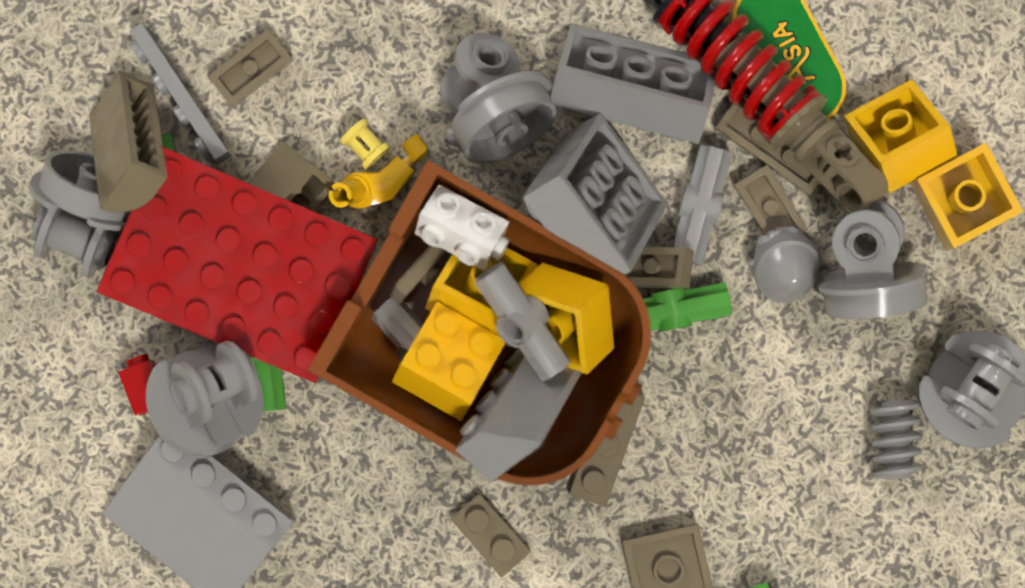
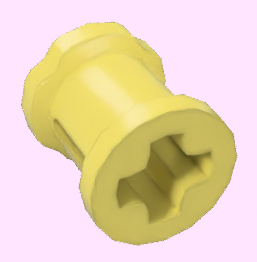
[339,118,391,170]

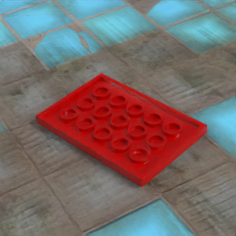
[96,145,378,384]

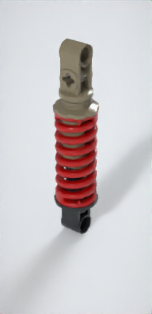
[650,0,888,213]

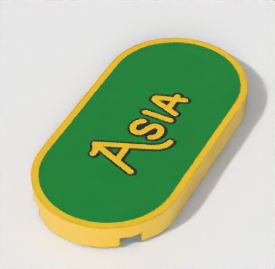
[732,0,846,120]

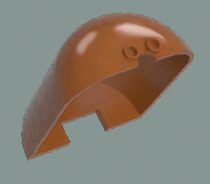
[308,160,651,485]

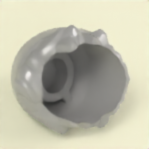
[749,226,820,303]

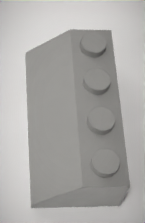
[550,23,716,144]
[456,348,582,482]

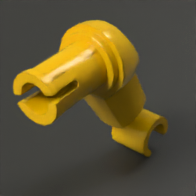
[328,134,428,209]

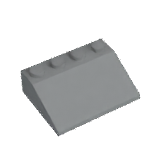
[523,113,668,274]
[102,436,296,588]

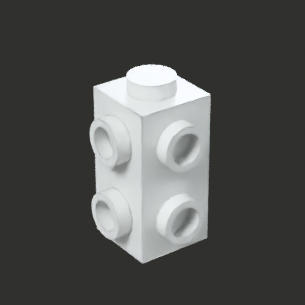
[415,185,510,271]

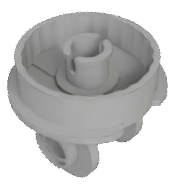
[440,33,557,164]
[29,151,130,278]
[819,200,928,319]
[918,330,1025,448]
[146,341,264,456]

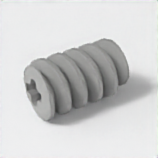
[871,400,922,479]

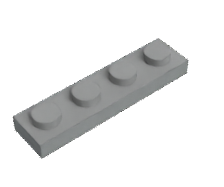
[129,22,231,163]

